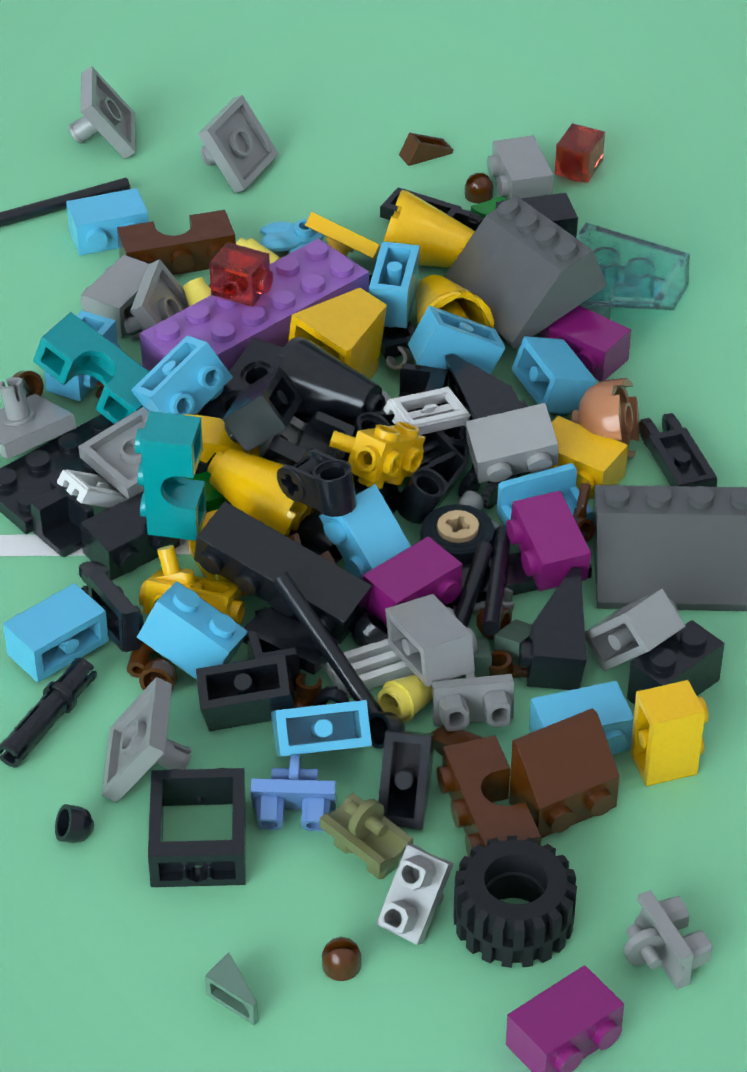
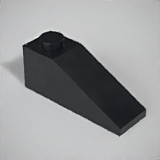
[445,354,528,421]
[519,567,587,690]

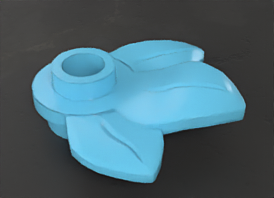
[260,219,324,254]

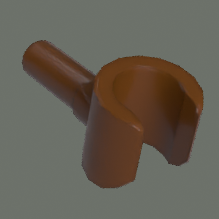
[573,483,595,542]
[489,650,527,679]
[295,673,322,708]

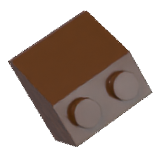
[509,708,620,838]

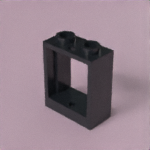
[148,768,246,887]

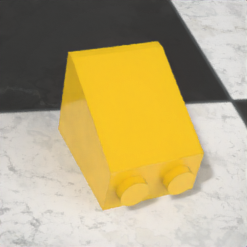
[288,288,387,380]

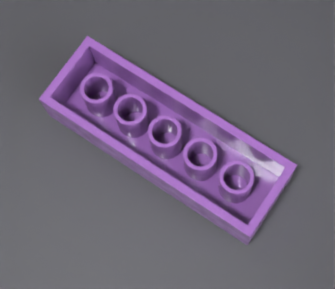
[140,238,369,371]

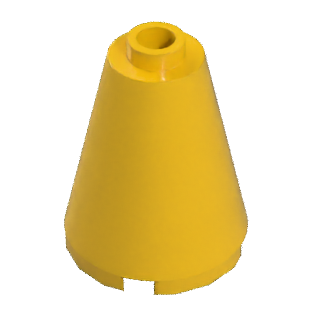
[384,190,475,268]
[415,275,494,328]
[207,448,316,537]

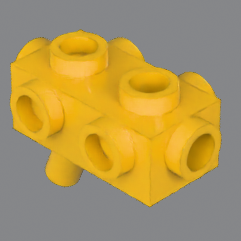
[329,422,425,489]
[139,545,245,625]

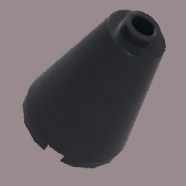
[271,336,385,423]

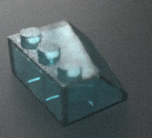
[576,222,690,310]

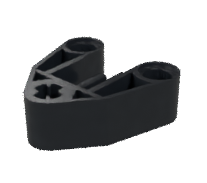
[344,409,469,524]

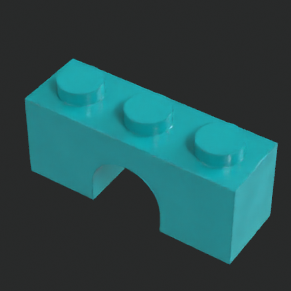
[33,312,150,424]
[135,411,207,541]

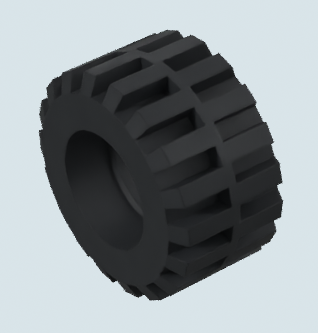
[453,836,577,968]

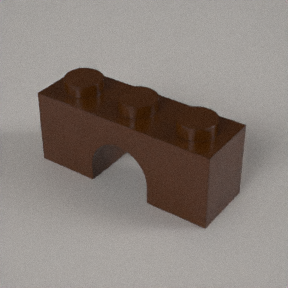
[117,209,236,275]
[436,735,541,857]

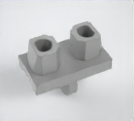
[432,672,514,731]
[376,844,454,945]
[623,890,712,989]

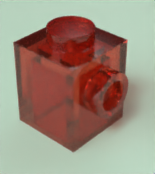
[555,123,605,183]
[209,242,273,307]

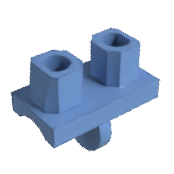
[250,755,336,831]

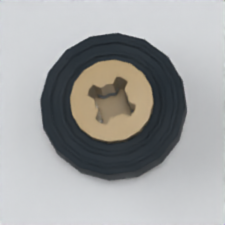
[420,504,495,565]

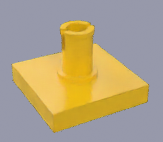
[305,212,381,260]

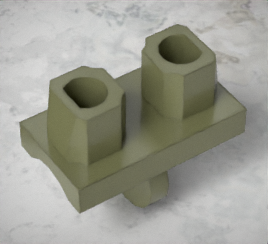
[320,793,413,879]

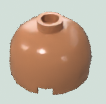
[572,378,639,459]

